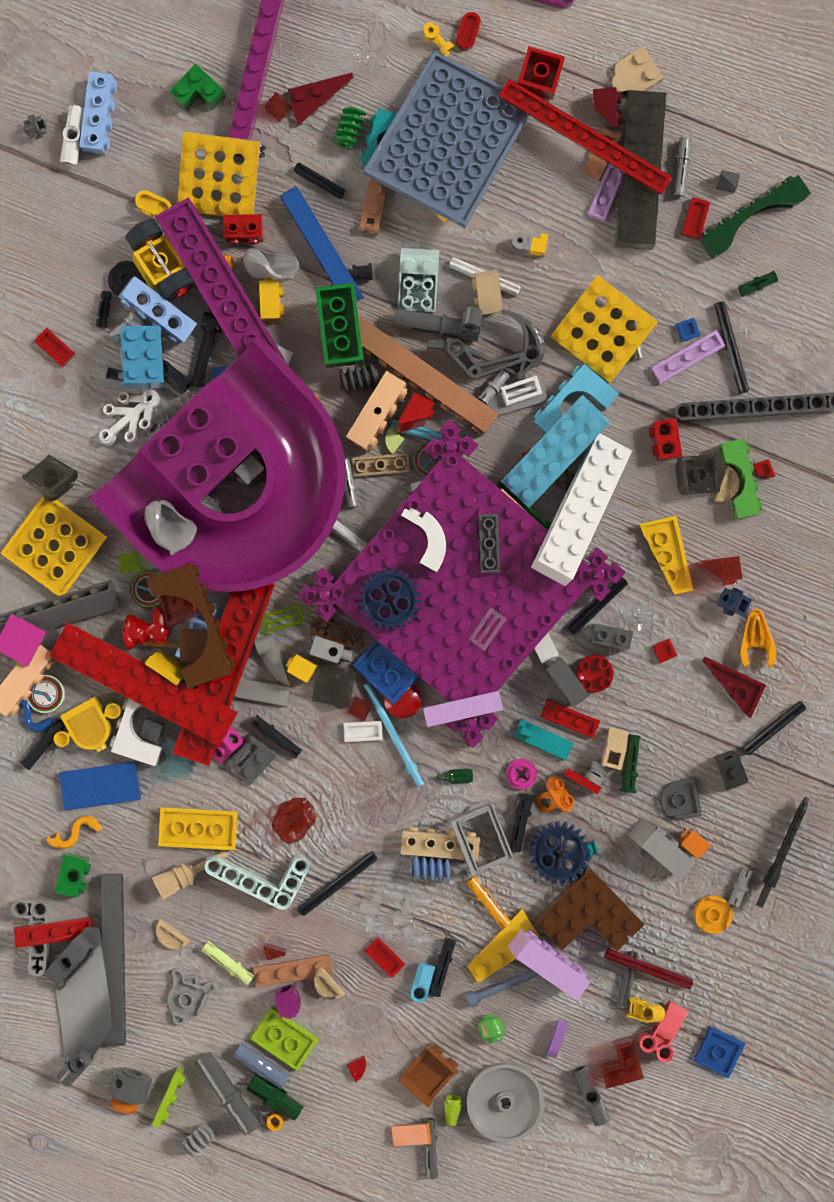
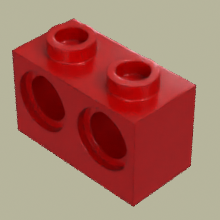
[649,418,683,461]

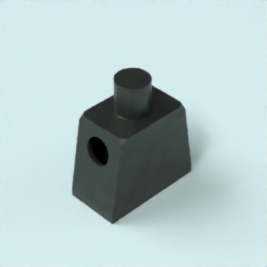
[714,750,749,791]

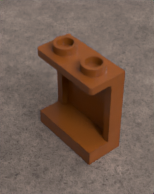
[399,1043,459,1107]

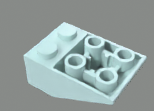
[398,248,439,312]

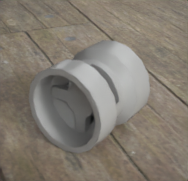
[584,760,610,786]

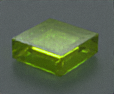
[118,553,140,574]

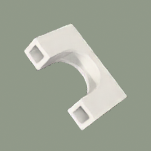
[110,699,164,766]

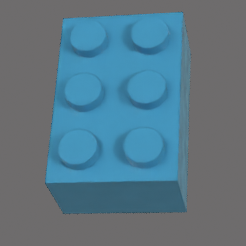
[120,326,164,389]

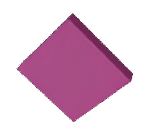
[0,614,46,666]

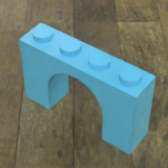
[533,364,619,434]

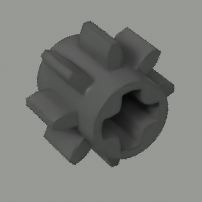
[23,114,47,140]

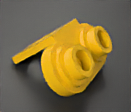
[135,190,172,220]

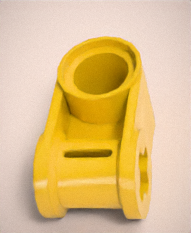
[626,997,665,1023]

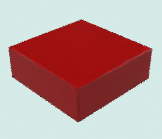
[652,638,678,664]

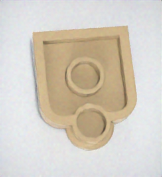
[612,46,664,97]

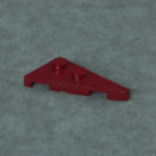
[288,72,354,126]
[702,656,766,718]

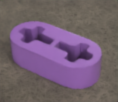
[546,1019,568,1057]

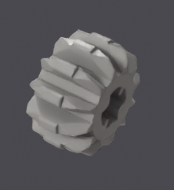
[181,1124,215,1157]

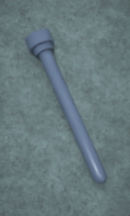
[465,970,539,1008]

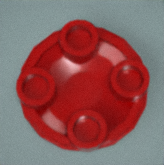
[576,655,614,693]
[384,684,422,719]

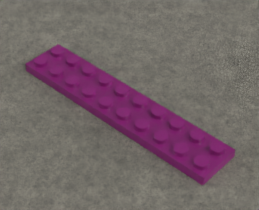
[155,197,287,363]

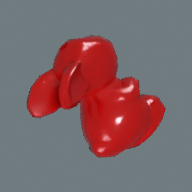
[121,607,170,651]

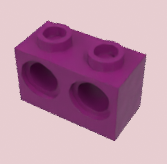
[274,983,301,1019]

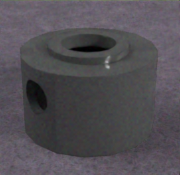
[108,1067,152,1105]

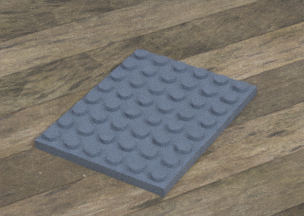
[363,51,529,228]

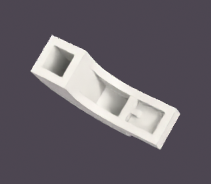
[401,508,446,572]

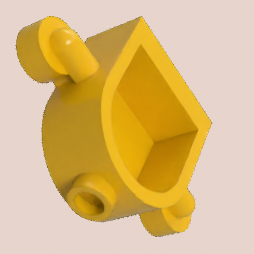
[54,697,121,753]

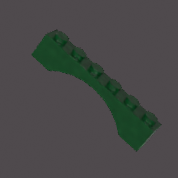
[700,174,811,260]

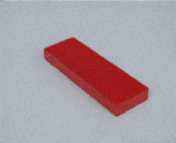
[540,699,600,738]

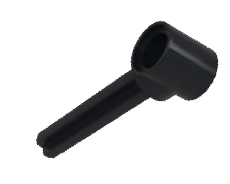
[191,311,222,387]

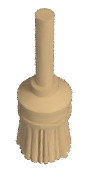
[152,850,229,901]

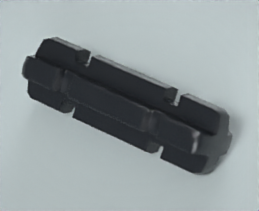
[96,291,112,329]

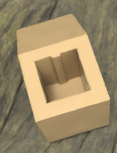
[600,727,628,770]

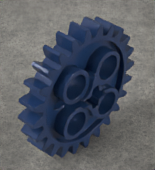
[358,567,422,631]
[529,821,592,884]

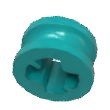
[586,839,599,858]

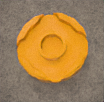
[694,895,733,934]

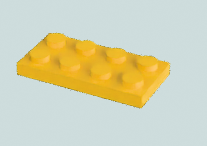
[158,807,238,850]

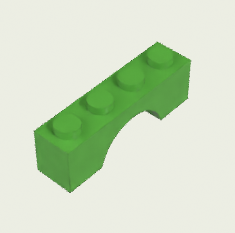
[718,439,762,520]

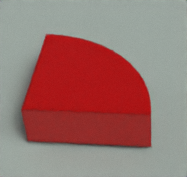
[753,459,776,478]
[347,1055,366,1083]

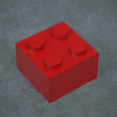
[518,46,565,100]

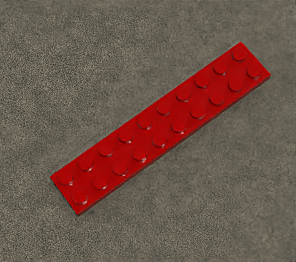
[172,584,275,766]
[49,622,239,747]

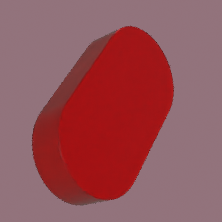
[456,12,481,51]

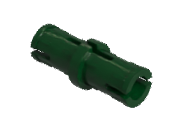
[738,270,778,297]

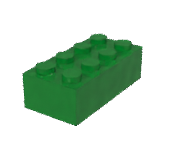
[315,283,365,368]

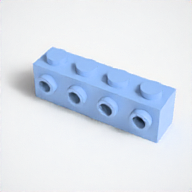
[79,71,117,155]

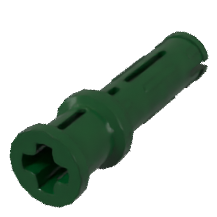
[619,734,641,793]

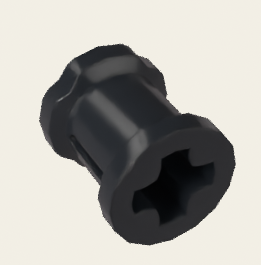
[352,263,373,282]

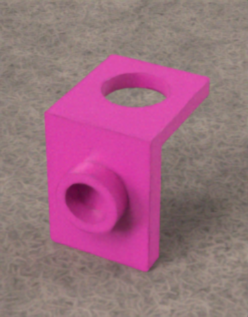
[213,727,245,765]

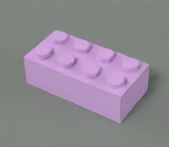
[508,928,591,1001]

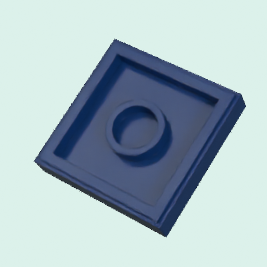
[693,1026,745,1079]

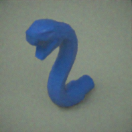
[20,700,54,732]

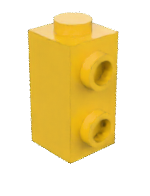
[259,277,285,322]

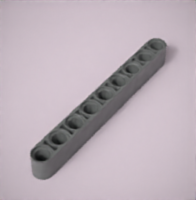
[672,392,834,422]
[101,873,126,1046]

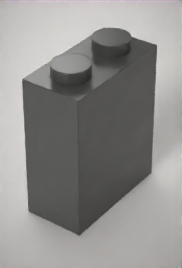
[544,657,590,707]

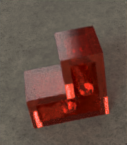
[599,1036,644,1089]

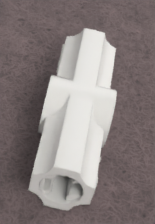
[60,105,84,167]

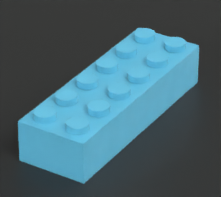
[501,395,611,507]

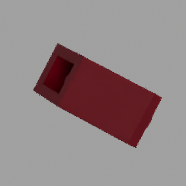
[593,87,623,128]

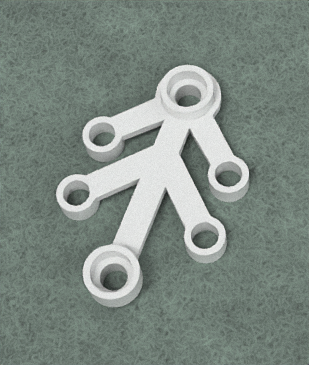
[99,390,160,446]

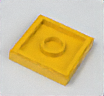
[145,649,185,685]

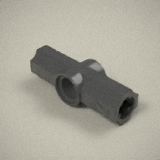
[572,1065,610,1127]

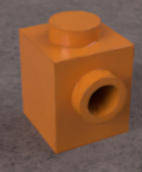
[678,828,711,860]

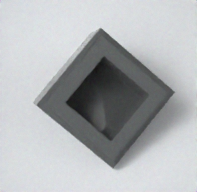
[716,170,740,193]
[140,718,165,743]

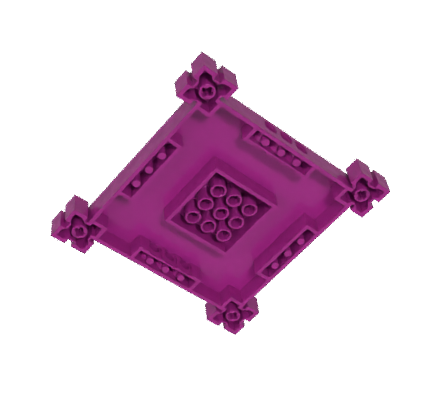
[297,420,626,748]

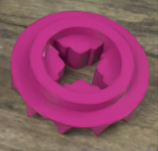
[506,759,537,790]

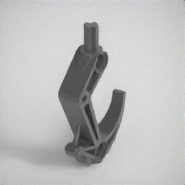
[427,310,546,381]

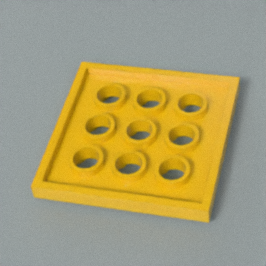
[178,131,260,216]
[550,275,658,383]
[0,492,109,596]

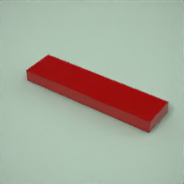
[13,917,92,948]

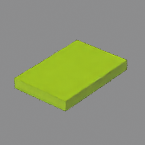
[250,1006,319,1071]

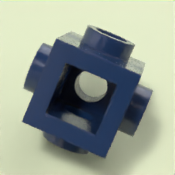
[717,587,752,617]

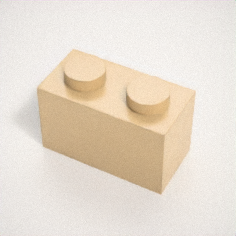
[471,270,503,315]

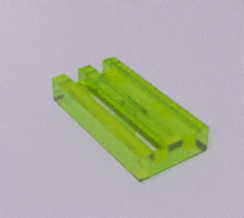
[263,604,305,633]

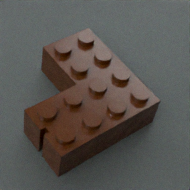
[534,867,645,951]

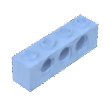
[118,276,197,344]

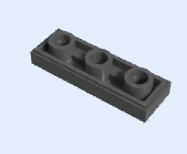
[478,514,500,573]

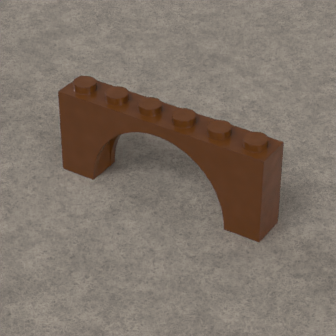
[146,561,235,688]

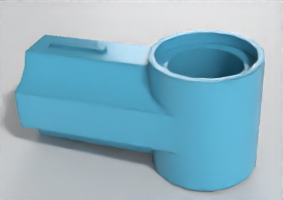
[411,962,435,1003]

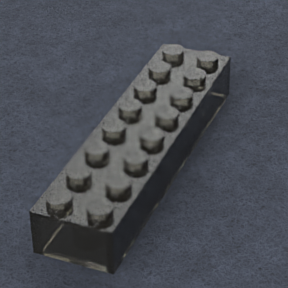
[614,90,666,250]

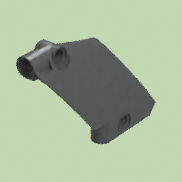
[44,927,112,1087]

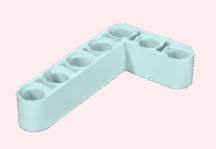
[205,855,309,910]

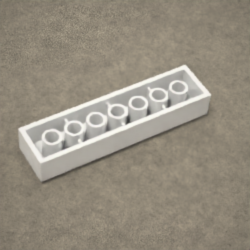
[531,433,632,586]

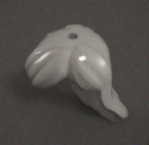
[243,248,299,282]
[144,500,197,555]

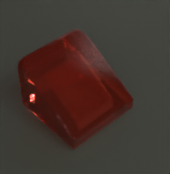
[265,92,292,122]
[347,696,373,721]
[264,943,287,960]

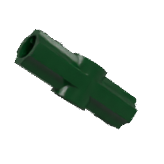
[246,1074,304,1121]

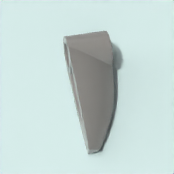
[254,633,290,686]

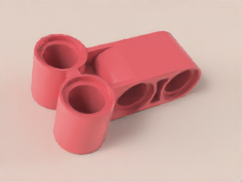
[637,1001,687,1063]

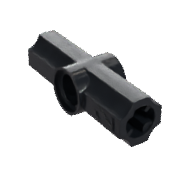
[162,358,192,394]

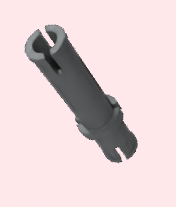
[423,1117,438,1179]

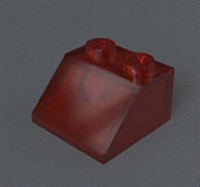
[695,556,742,586]

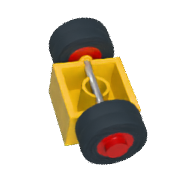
[125,219,195,301]

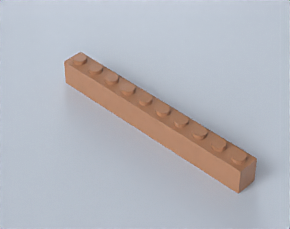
[359,316,498,435]

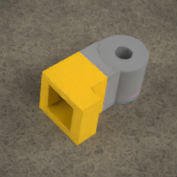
[512,232,548,257]

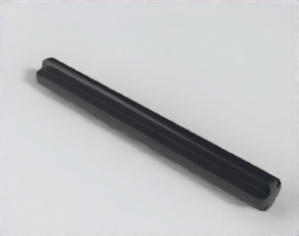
[714,301,749,394]
[298,851,378,916]

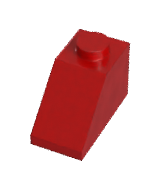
[396,393,435,433]

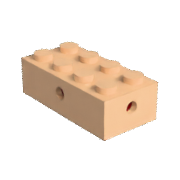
[346,371,408,453]

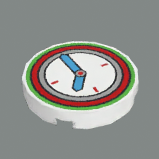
[27,675,65,713]

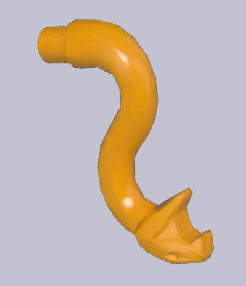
[46,815,103,849]

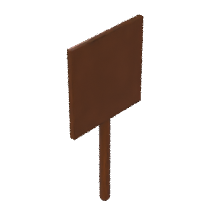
[143,629,208,662]

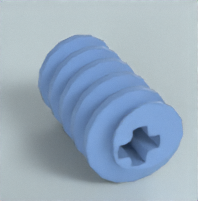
[411,855,451,883]

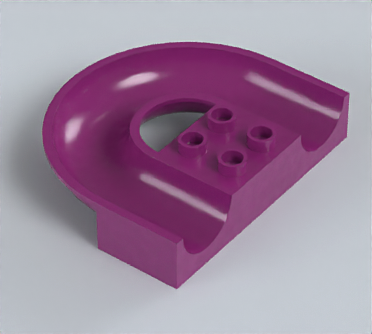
[88,335,345,592]

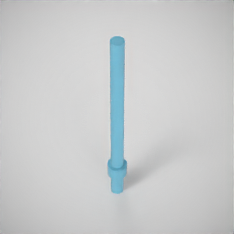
[363,682,424,787]

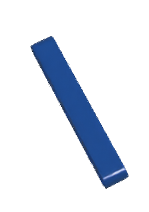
[280,186,363,302]

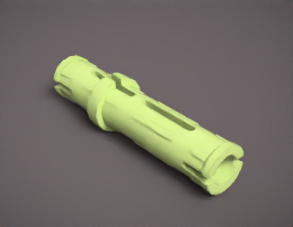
[201,941,254,986]

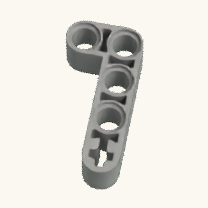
[11,898,52,977]

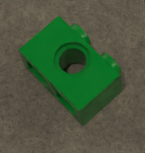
[54,853,91,898]

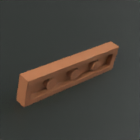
[253,954,333,987]

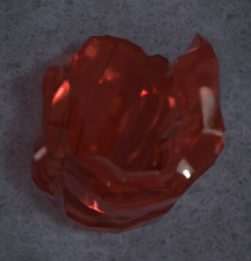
[272,798,316,845]

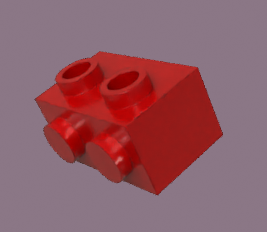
[223,214,264,245]

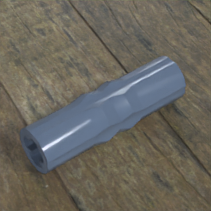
[232,1043,289,1089]

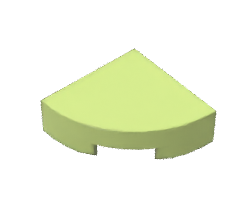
[385,428,404,454]

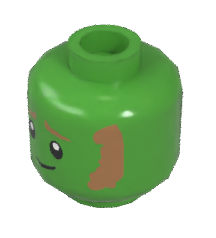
[478,1013,506,1044]

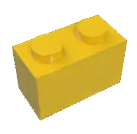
[286,654,319,683]

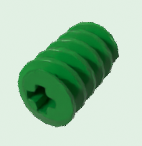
[333,107,367,150]

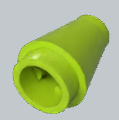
[444,1094,463,1126]

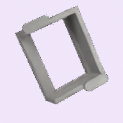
[447,801,514,877]

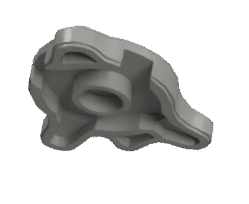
[167,968,218,1025]

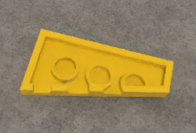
[638,516,693,595]

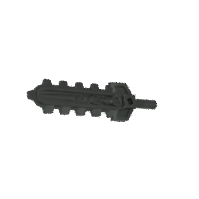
[756,797,809,908]

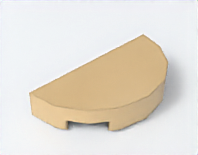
[714,466,740,503]
[156,919,191,949]
[314,966,345,999]

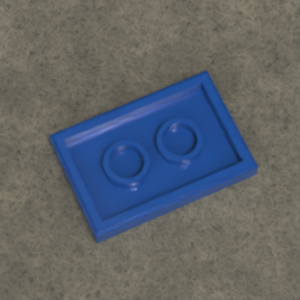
[352,639,420,705]

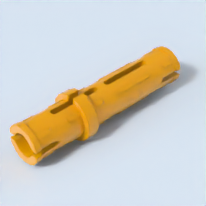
[466,876,511,928]

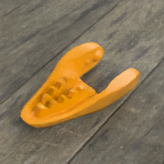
[740,609,776,668]

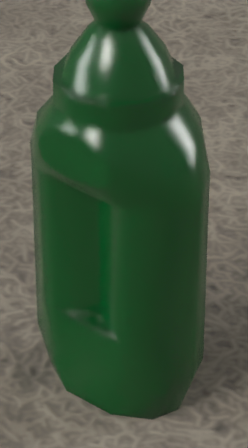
[437,768,473,784]

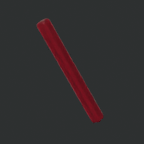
[604,948,693,989]

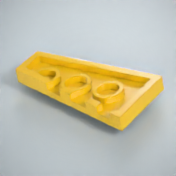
[467,908,542,983]

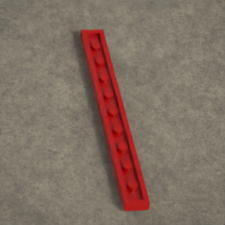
[499,79,672,195]

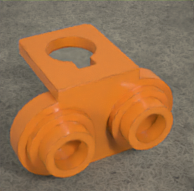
[535,776,574,814]

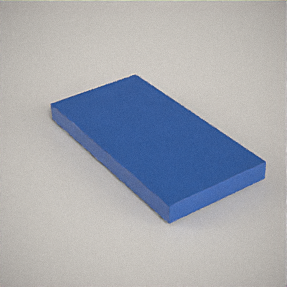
[59,761,141,810]

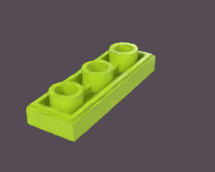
[152,1067,186,1128]

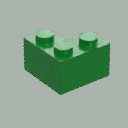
[169,63,226,111]

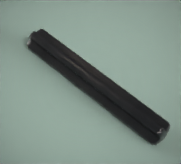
[568,577,628,635]
[742,701,806,755]

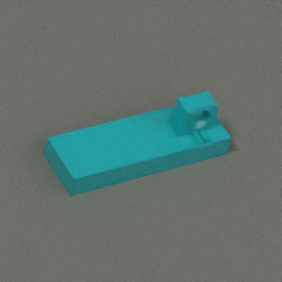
[513,719,574,760]

